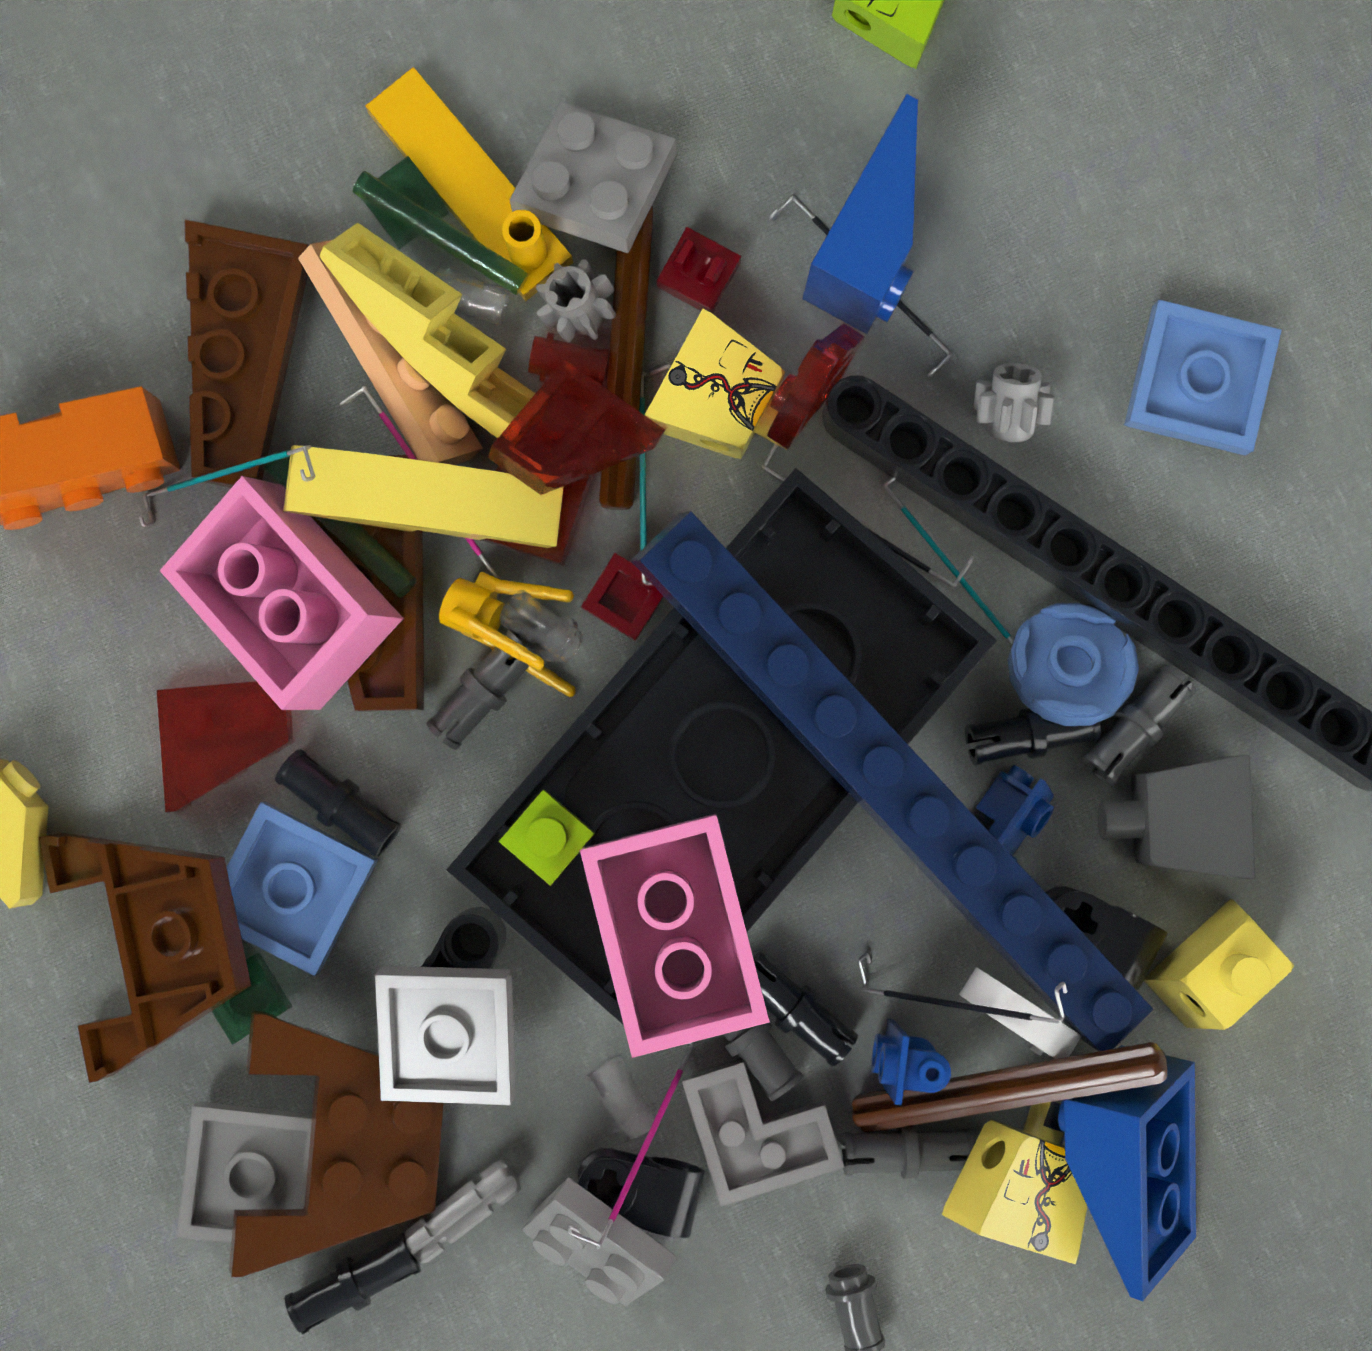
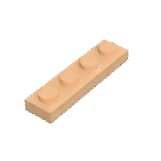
[298,240,483,465]

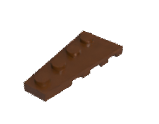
[184,219,309,488]
[311,455,424,712]

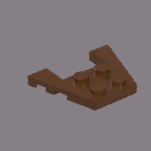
[39,833,251,1083]
[229,1010,444,1277]

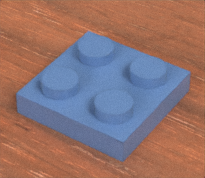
[1124,300,1282,456]
[226,802,379,976]

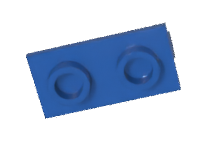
[976,764,1054,861]
[871,1018,951,1105]

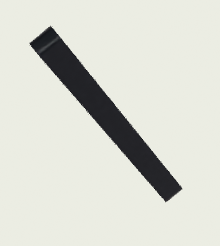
[823,375,1372,791]

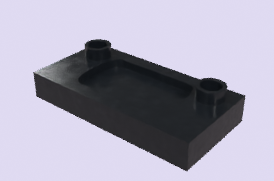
[446,468,998,1025]

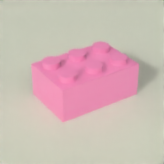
[160,476,404,710]
[580,814,769,1058]

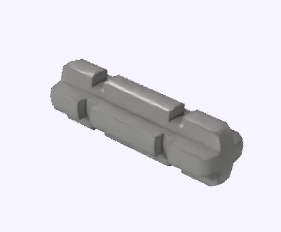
[404,1160,521,1263]

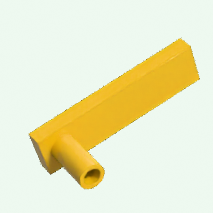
[365,67,573,302]

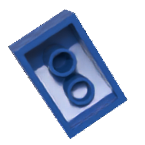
[802,94,918,334]
[1058,1045,1196,1301]

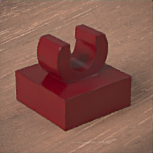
[657,227,742,314]
[581,553,664,642]

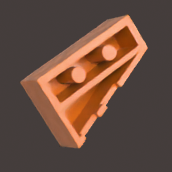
[0,386,181,530]

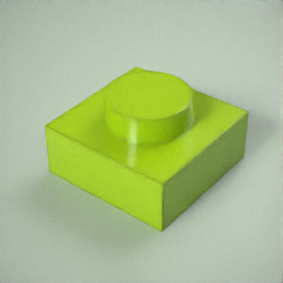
[499,790,595,886]

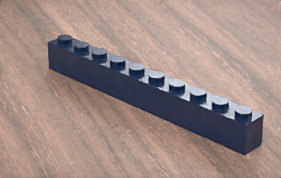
[631,511,1154,1051]

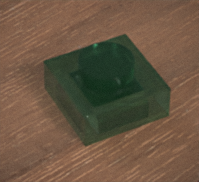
[358,156,449,250]
[212,952,293,1045]

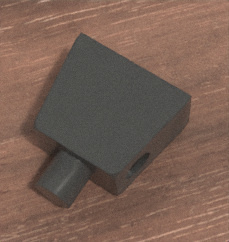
[1098,755,1255,879]

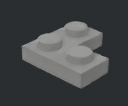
[682,1059,844,1207]

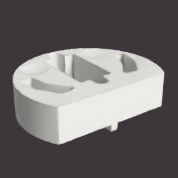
[959,967,1082,1059]

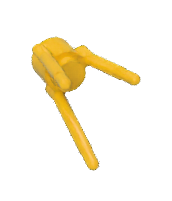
[439,572,576,697]

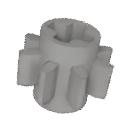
[536,259,616,343]
[973,363,1055,442]

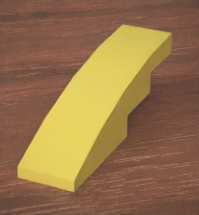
[319,223,549,449]
[283,445,564,548]

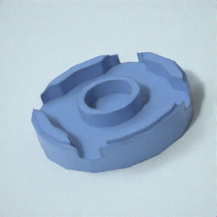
[1007,603,1139,726]

